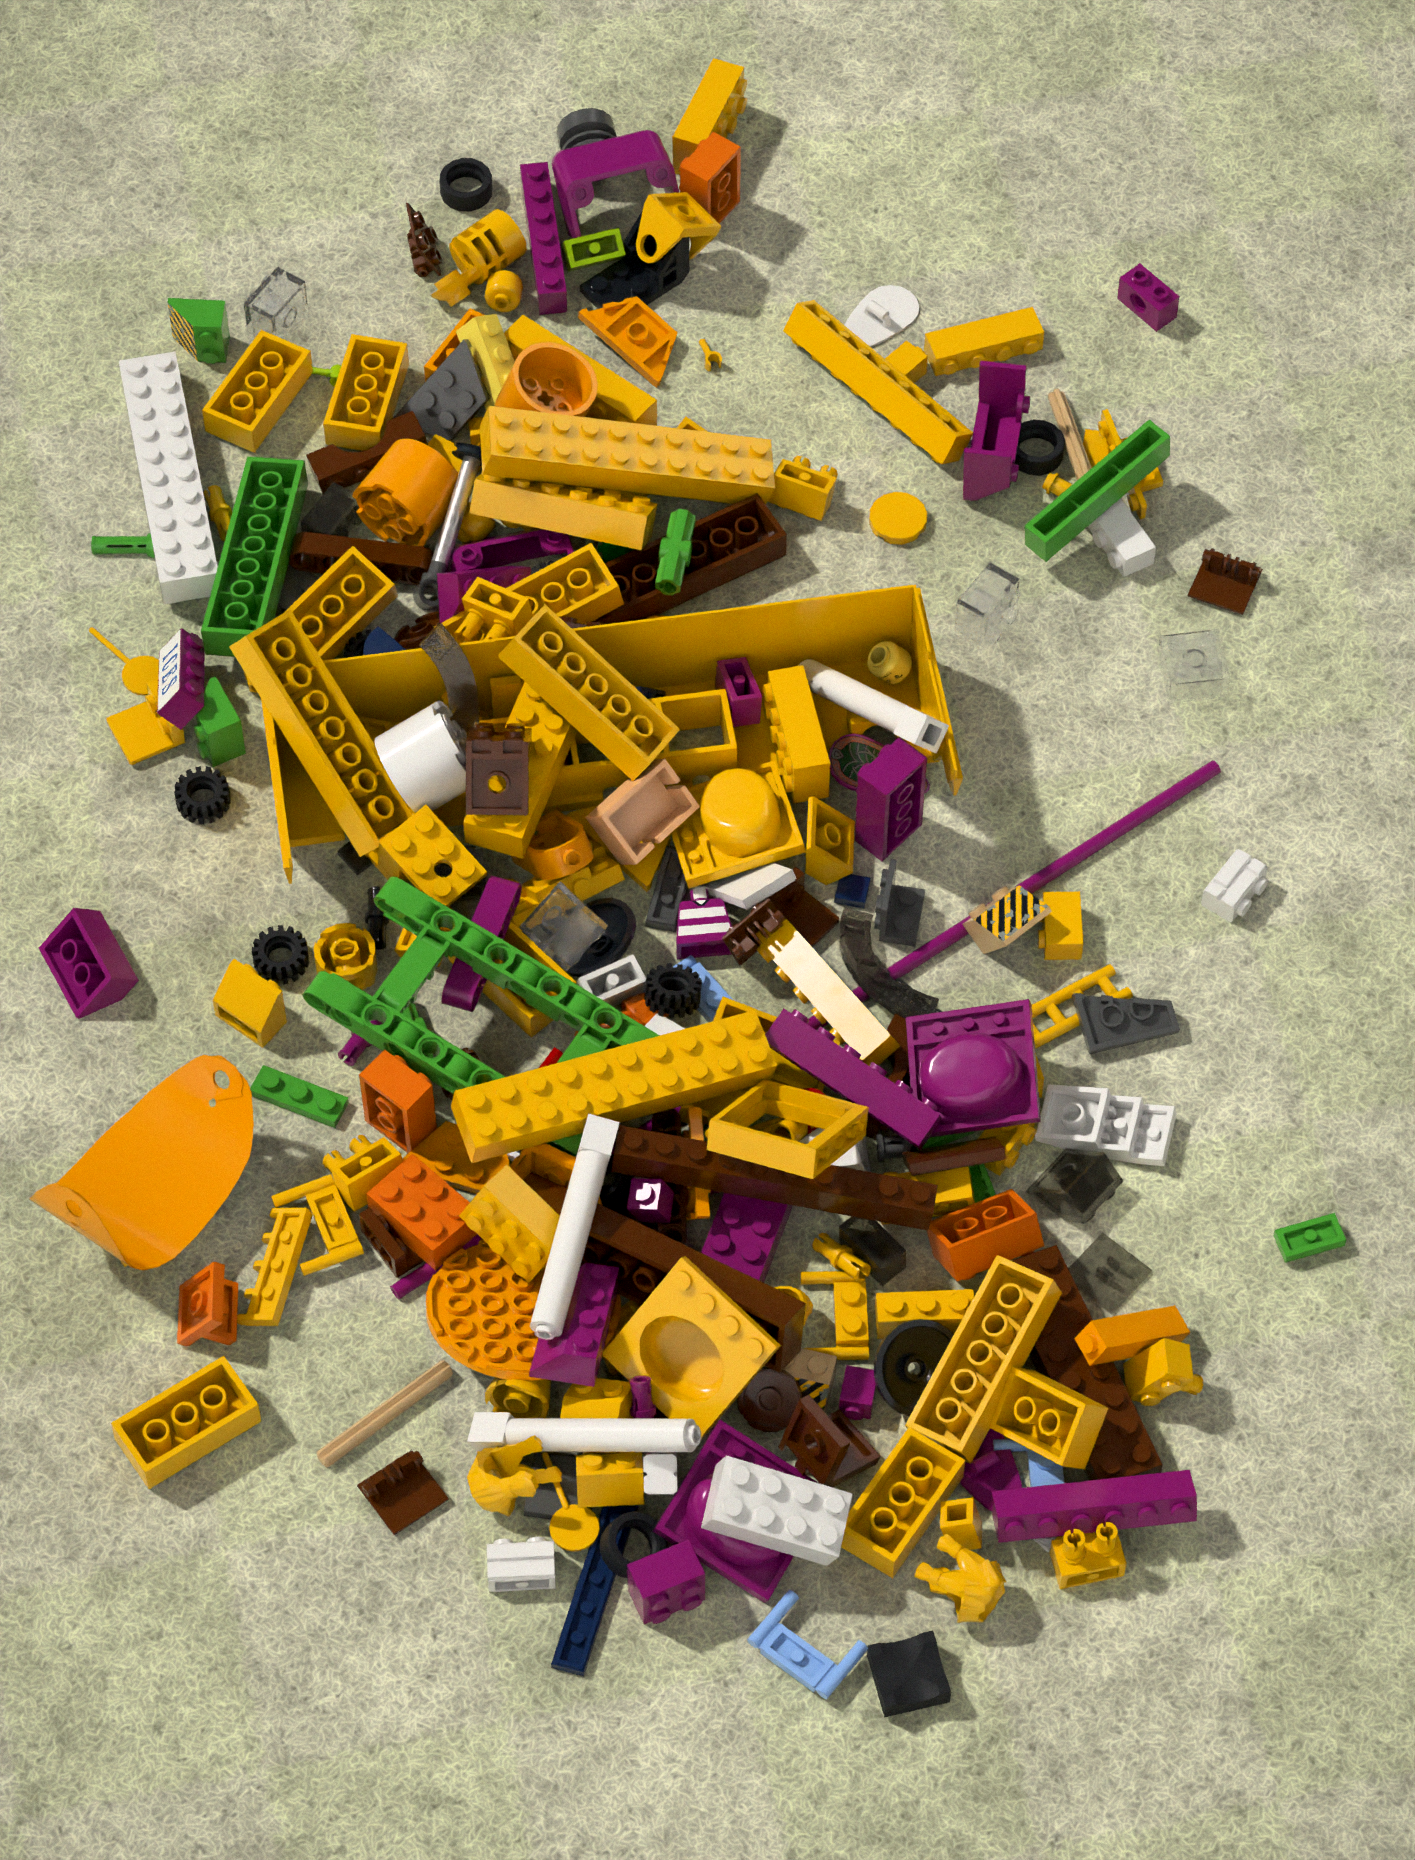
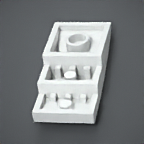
[1035,1084,1177,1167]

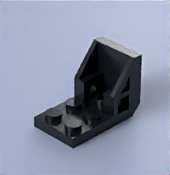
[580,210,690,309]

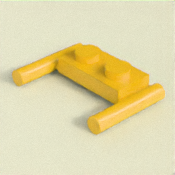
[271,1174,364,1276]
[800,1271,869,1360]

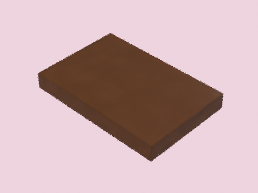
[902,1136,1006,1176]

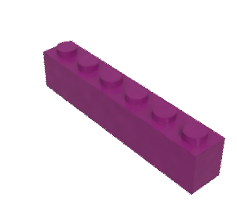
[520,162,567,315]
[765,1008,942,1150]
[992,1470,1197,1543]

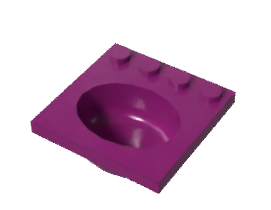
[906,999,1041,1137]
[653,1420,818,1603]

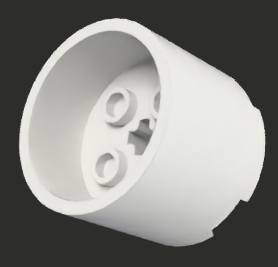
[374,700,468,813]

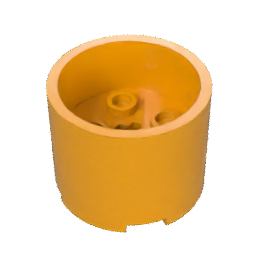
[495,342,598,417]
[352,439,458,547]

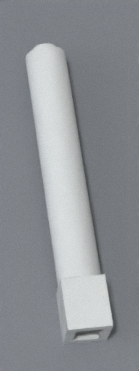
[798,659,949,753]
[530,1113,620,1340]
[467,1412,701,1452]

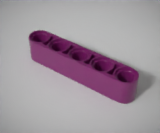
[441,876,522,1012]

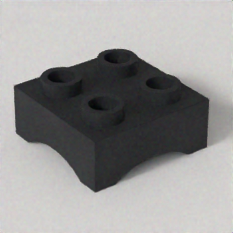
[867,1630,951,1718]

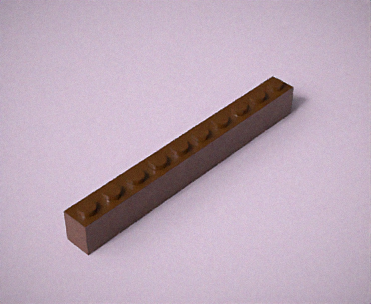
[611,1125,938,1231]

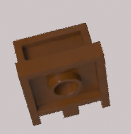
[466,723,532,815]
[778,1395,881,1487]

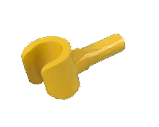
[699,339,722,371]

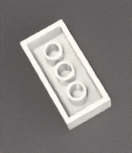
[701,1455,852,1566]

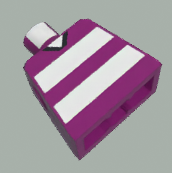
[676,887,732,960]

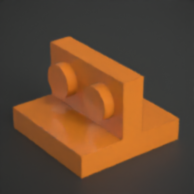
[177,1262,239,1346]

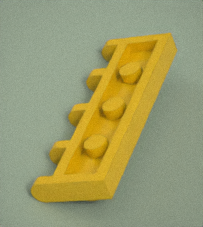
[237,1208,313,1326]

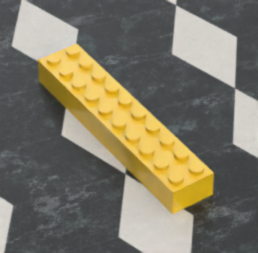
[480,406,775,505]
[451,1010,777,1163]

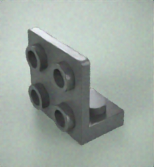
[874,859,925,947]

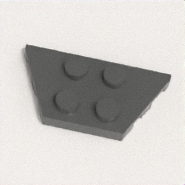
[392,339,490,441]

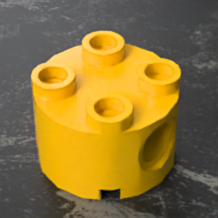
[314,923,378,990]

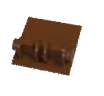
[406,203,442,277]
[1187,548,1263,615]
[722,898,786,966]
[357,1450,449,1535]

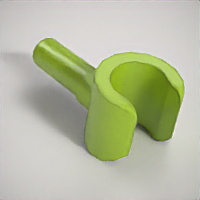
[312,364,341,386]

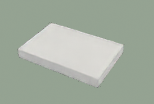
[701,863,797,910]

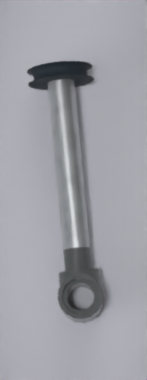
[413,442,482,610]

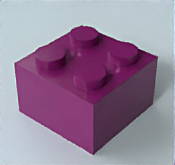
[627,1539,705,1625]

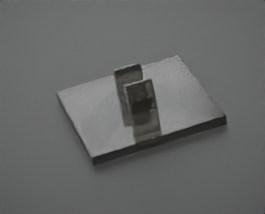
[1068,1232,1152,1315]

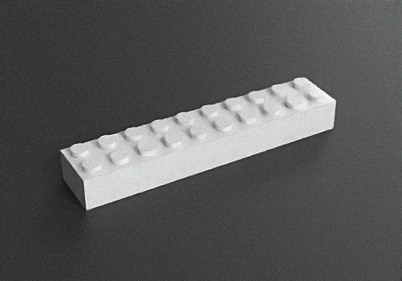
[119,352,218,605]

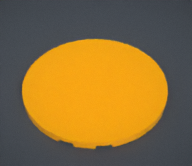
[426,1239,621,1381]

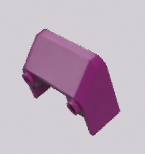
[552,130,679,238]
[963,360,1031,501]
[449,528,573,572]

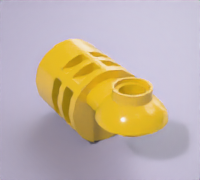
[430,209,527,307]

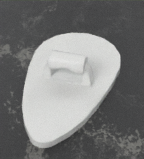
[844,285,919,348]

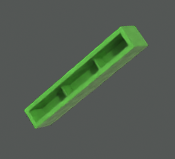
[1024,420,1170,562]

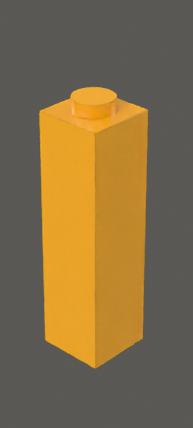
[1074,1305,1191,1366]

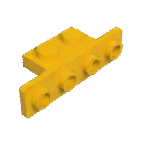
[1098,409,1163,519]

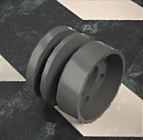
[556,108,617,182]

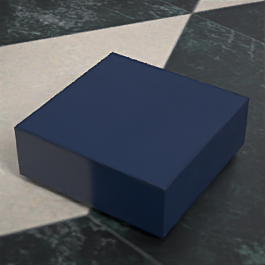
[834,874,871,909]

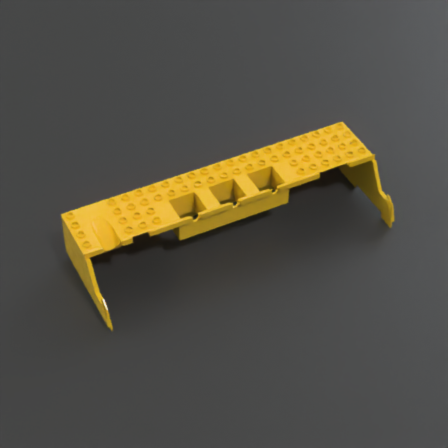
[261,584,963,884]

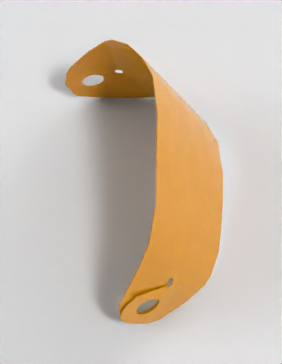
[29,1055,254,1270]

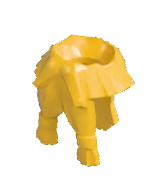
[467,1435,562,1517]
[914,1534,1006,1623]

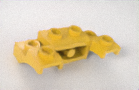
[507,839,625,931]

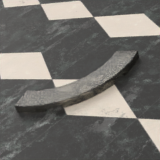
[419,622,480,735]
[838,907,939,1018]

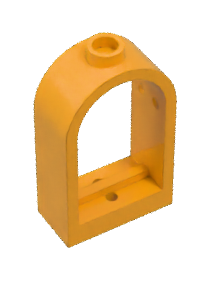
[511,809,594,880]

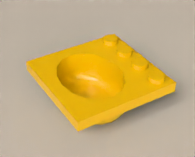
[671,760,806,889]
[602,1256,781,1440]

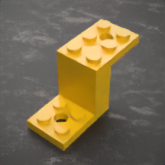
[338,805,487,907]

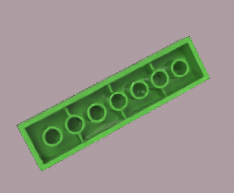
[201,456,308,657]

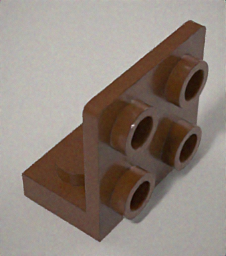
[754,867,839,947]
[359,1207,424,1278]

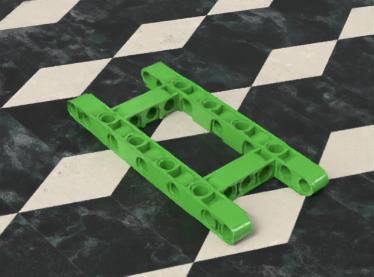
[302,876,660,1157]

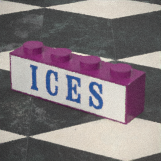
[157,628,205,730]

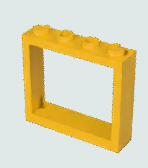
[705,1079,869,1179]

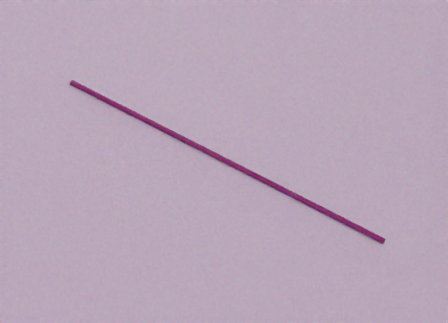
[390,760,1221,1300]

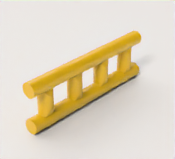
[1032,964,1133,1049]

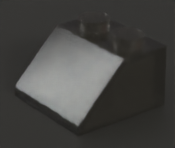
[1026,1148,1123,1224]

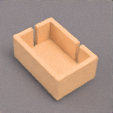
[585,759,700,865]

